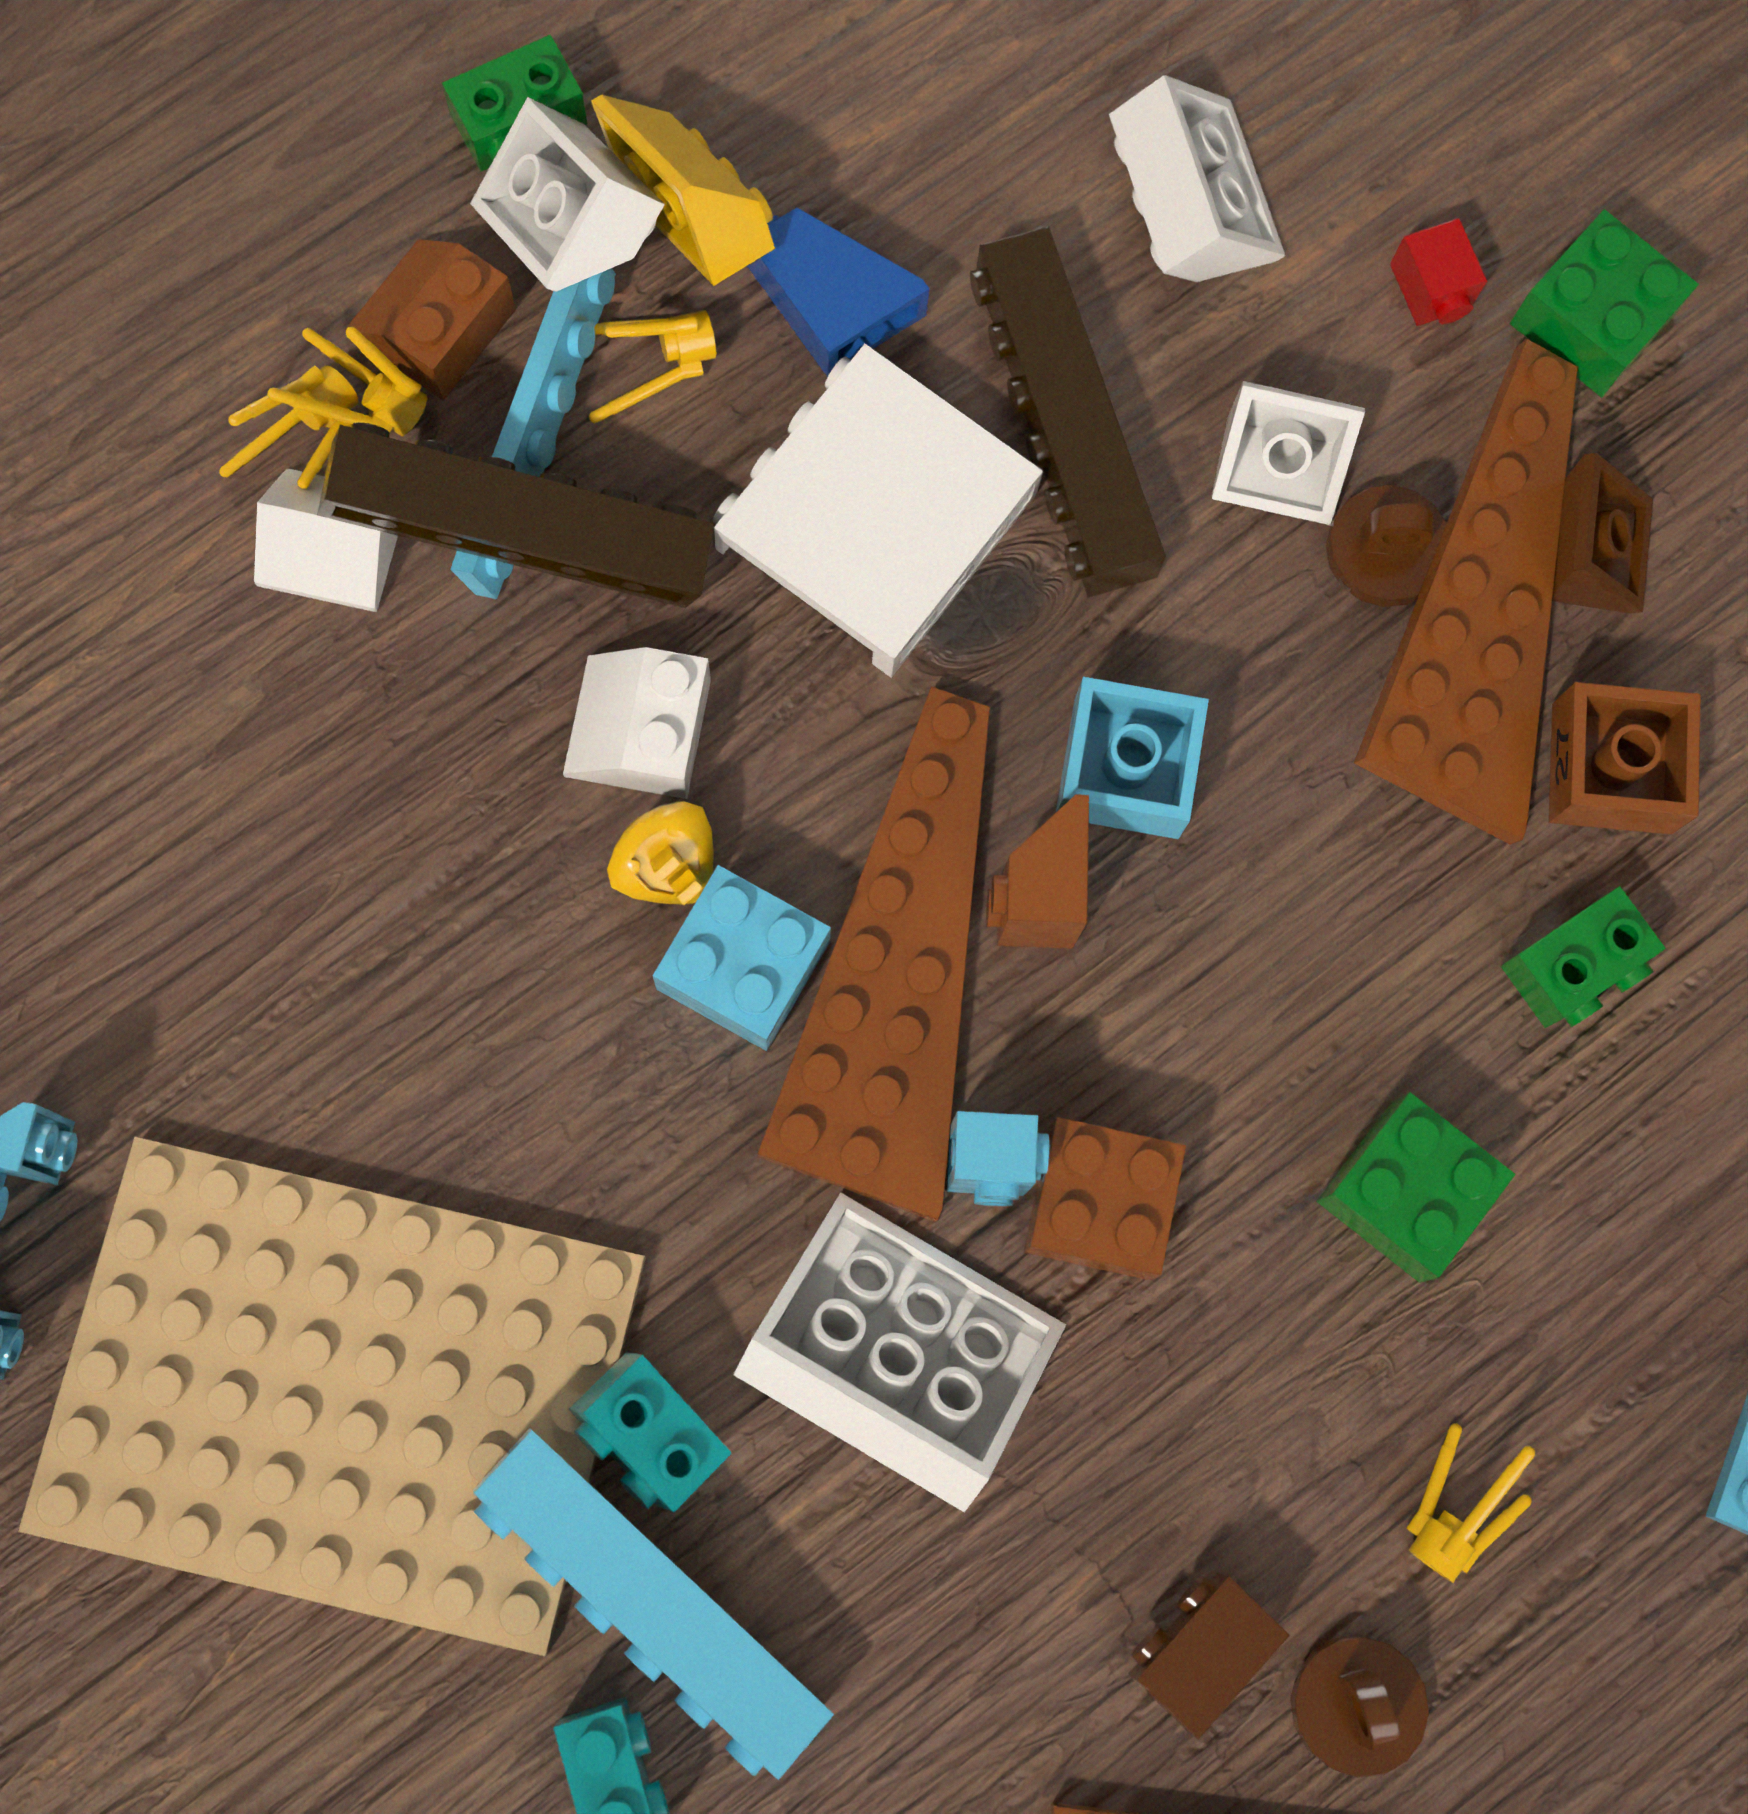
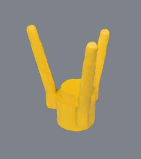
[589,310,716,423]
[267,327,427,436]
[219,365,359,489]
[1406,1423,1535,1583]

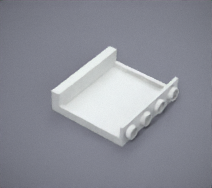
[713,344,1043,678]

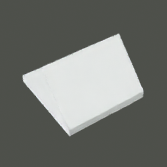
[1212,381,1365,525]
[254,468,398,612]

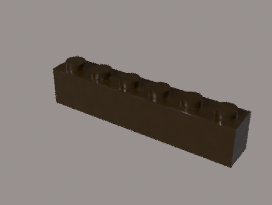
[970,226,1166,598]
[317,422,714,608]

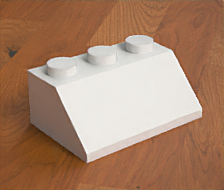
[1109,75,1285,282]
[470,97,665,292]

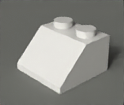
[563,647,711,799]

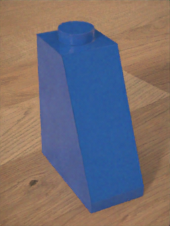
[747,207,929,377]

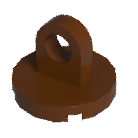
[1326,485,1447,607]
[1290,1635,1429,1778]

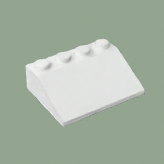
[734,1193,1066,1512]

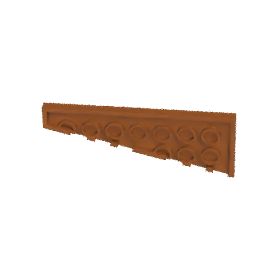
[1354,339,1578,845]
[757,686,990,1222]

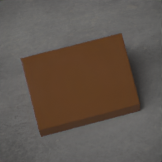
[1552,453,1653,614]

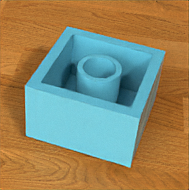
[1056,677,1209,839]
[653,865,831,1051]

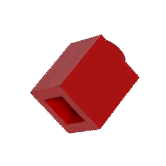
[1390,218,1487,326]

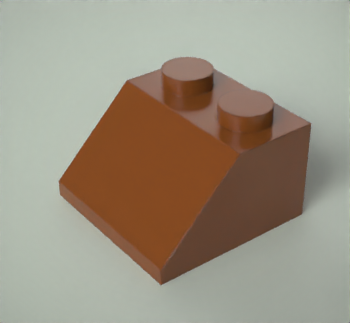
[345,239,516,401]
[986,794,1089,949]

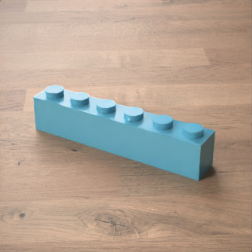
[473,1428,834,1780]

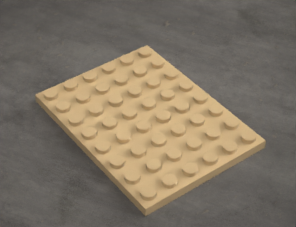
[18,1137,646,1656]

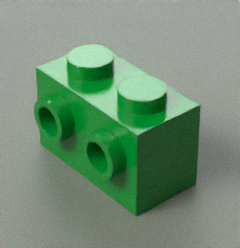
[442,34,587,172]
[1500,886,1666,1028]

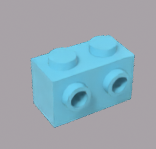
[946,1111,1049,1206]

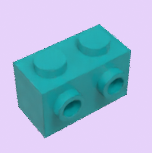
[569,1352,732,1512]
[553,1697,670,1814]

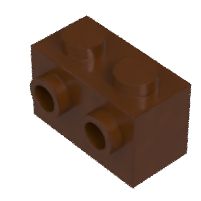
[1128,1573,1290,1739]

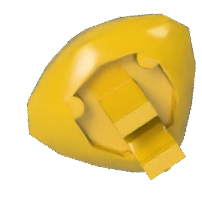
[607,801,714,905]

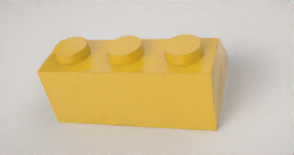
[591,95,775,286]

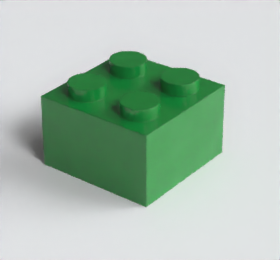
[1509,209,1699,398]
[1316,1092,1516,1283]

